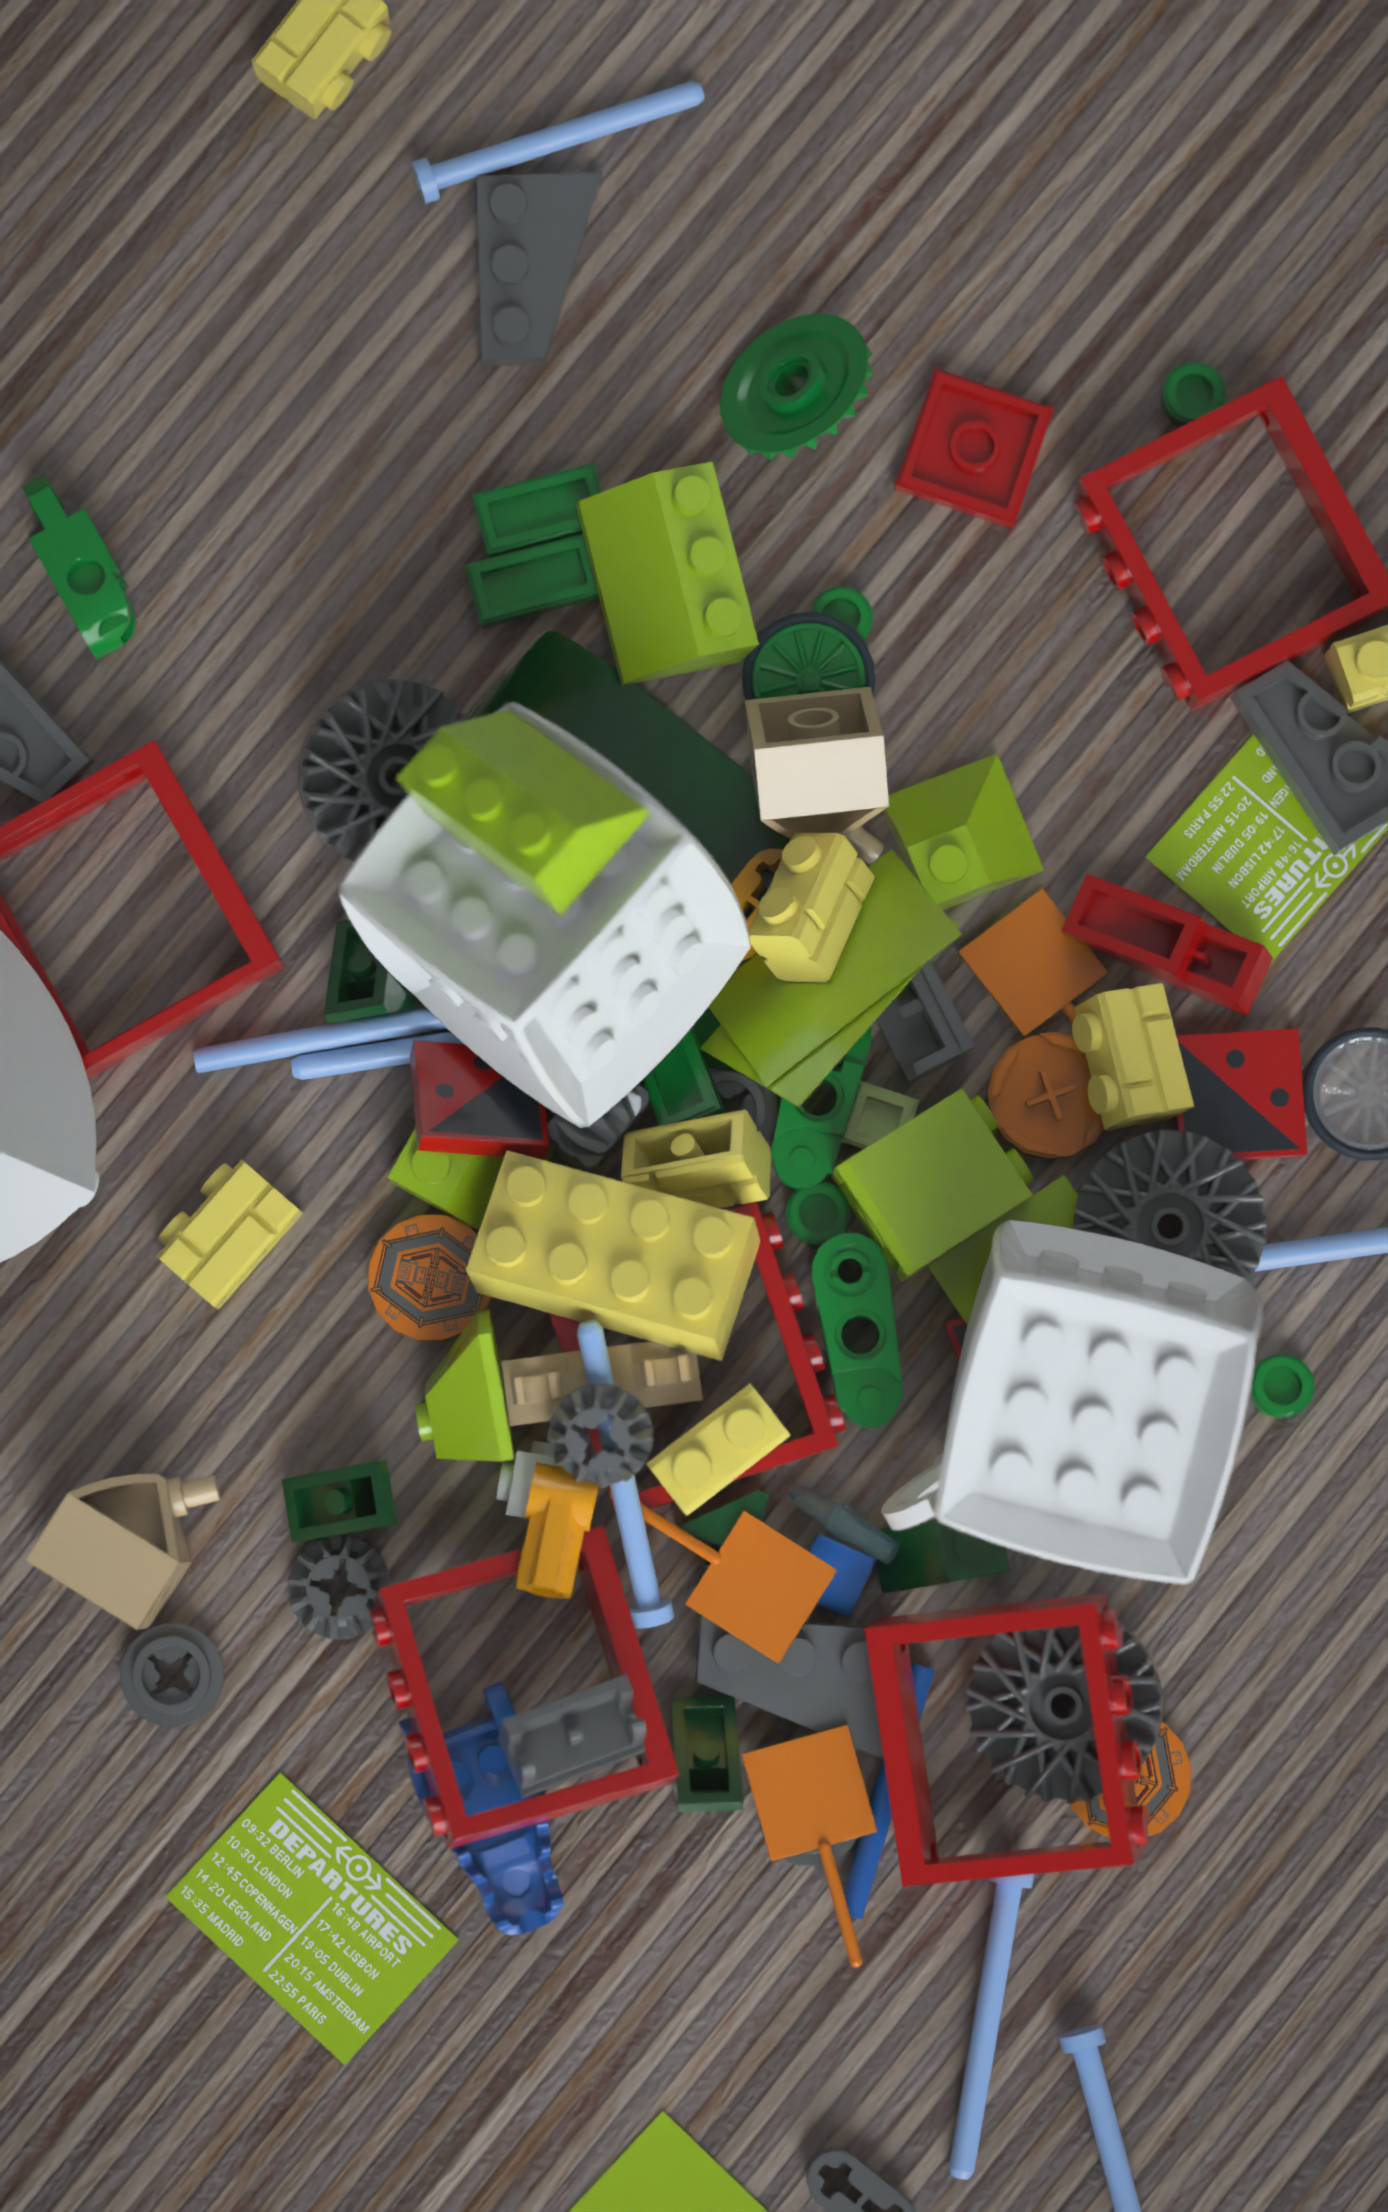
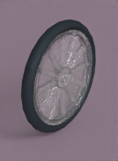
[1303,1027,1388,1161]

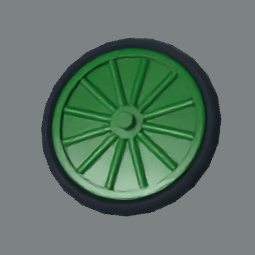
[741,612,876,700]

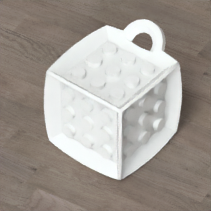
[339,702,750,1128]
[881,1220,1263,1584]

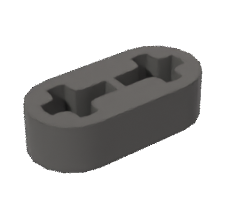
[806,2147,914,2212]

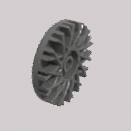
[297,679,471,862]
[1073,1130,1267,1282]
[966,1622,1163,1804]

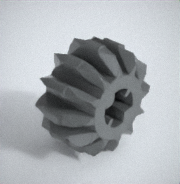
[547,1084,649,1172]

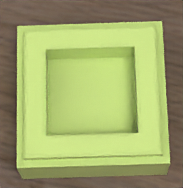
[841,1081,920,1149]

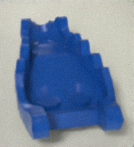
[399,1682,563,1935]

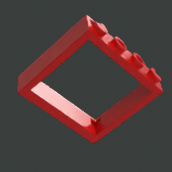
[1072,376,1388,712]
[0,740,285,1079]
[549,1202,846,1513]
[368,1526,679,1850]
[865,1593,1150,1887]

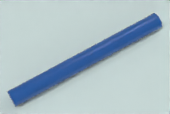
[844,1663,935,1919]

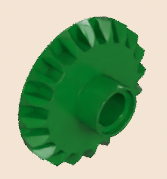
[720,313,874,460]

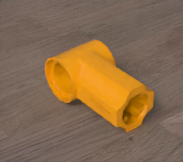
[516,1462,598,1599]

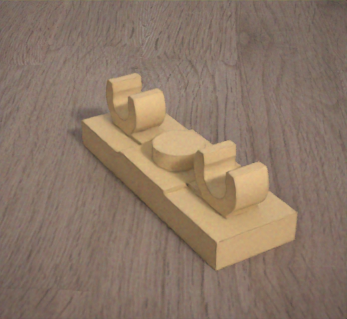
[501,1341,703,1426]

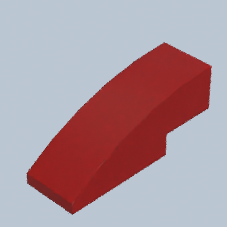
[1061,874,1273,1016]

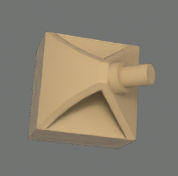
[745,687,889,864]
[26,1474,220,1630]

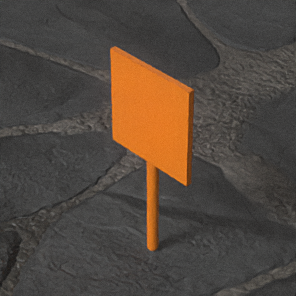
[958,888,1109,1037]
[609,1491,837,1664]
[742,1724,877,1967]

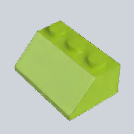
[576,461,759,686]
[397,710,650,916]

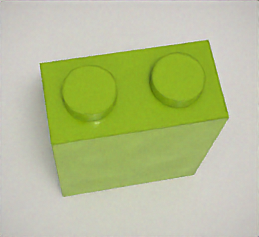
[831,1088,1034,1283]

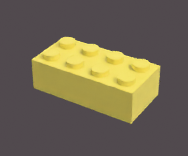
[466,1151,761,1361]

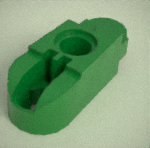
[21,474,138,661]
[771,1027,871,1190]
[810,1233,903,1428]

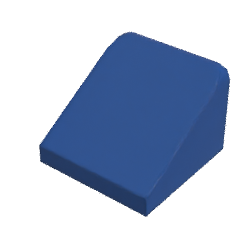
[808,1533,876,1618]

